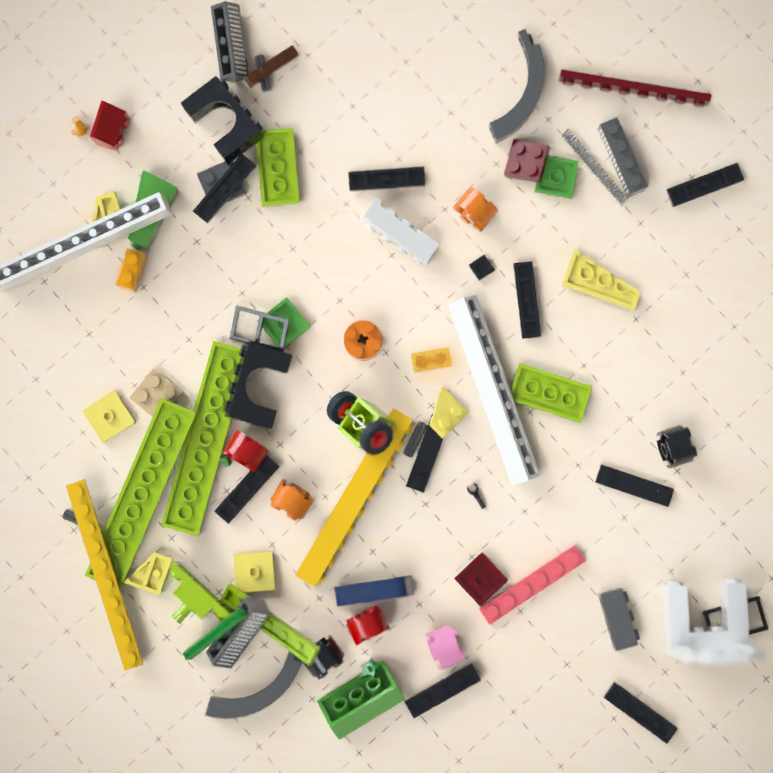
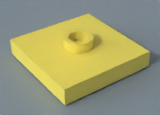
[82,390,136,443]
[234,551,275,593]

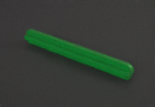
[183,607,247,661]

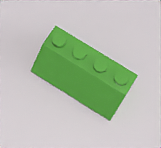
[317,661,405,740]

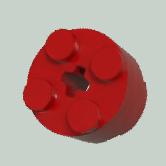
[223,430,269,473]
[346,605,390,646]

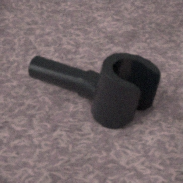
[467,483,486,509]

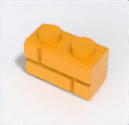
[115,248,147,293]

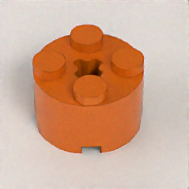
[452,187,498,232]
[344,321,382,361]
[270,479,315,521]

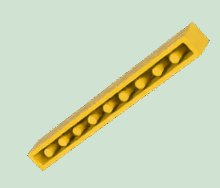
[295,408,414,587]

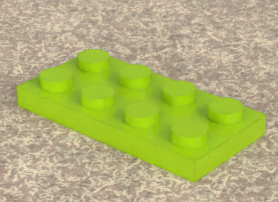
[256,128,300,207]
[510,363,593,423]

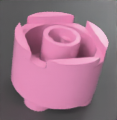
[426,625,466,670]

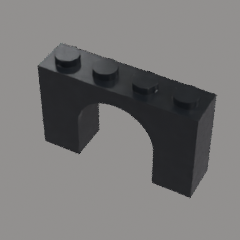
[180,76,264,164]
[223,342,292,429]

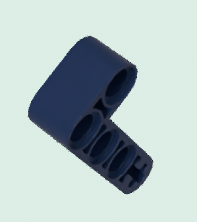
[334,575,414,606]

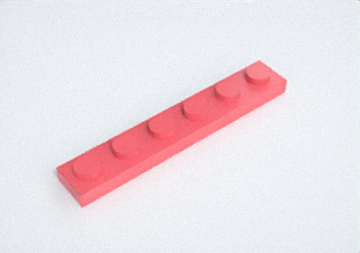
[479,545,586,625]

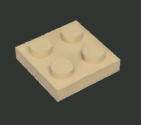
[129,368,183,417]

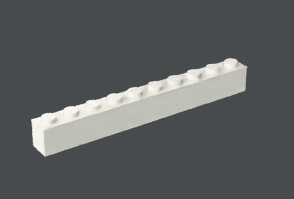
[0,192,172,292]
[448,295,540,486]

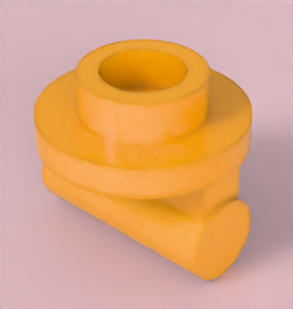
[71,117,90,137]

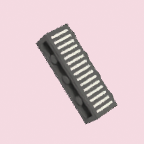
[210,1,249,83]
[597,117,648,198]
[206,596,271,669]

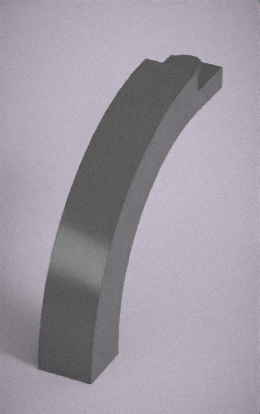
[488,29,545,144]
[205,651,302,719]

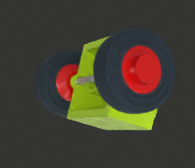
[326,391,394,455]

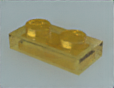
[411,347,452,373]

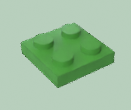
[534,155,578,199]
[257,297,311,349]

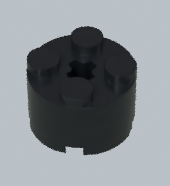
[656,425,697,469]
[300,635,345,680]

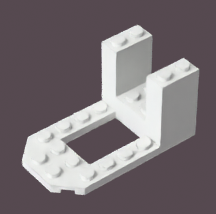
[662,578,766,663]

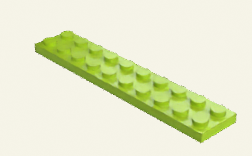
[161,341,241,536]
[84,398,197,590]

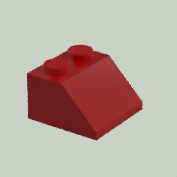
[90,100,130,151]

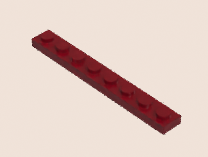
[558,69,712,107]

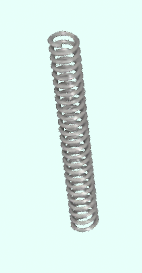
[562,129,628,206]

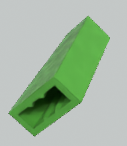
[128,170,179,251]

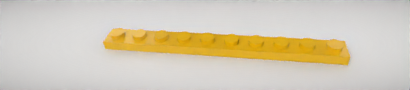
[65,479,144,671]

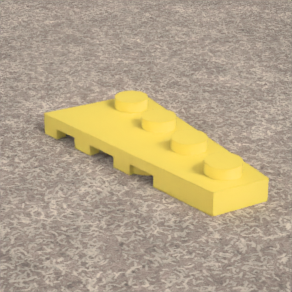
[562,249,641,311]

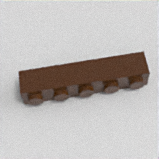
[244,45,299,88]

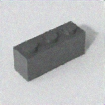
[598,588,640,651]

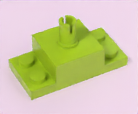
[169,562,233,624]

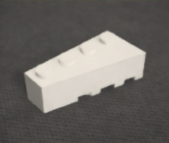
[363,198,440,265]

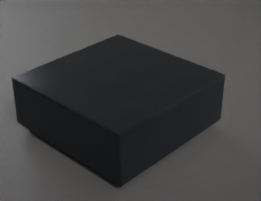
[468,254,495,281]

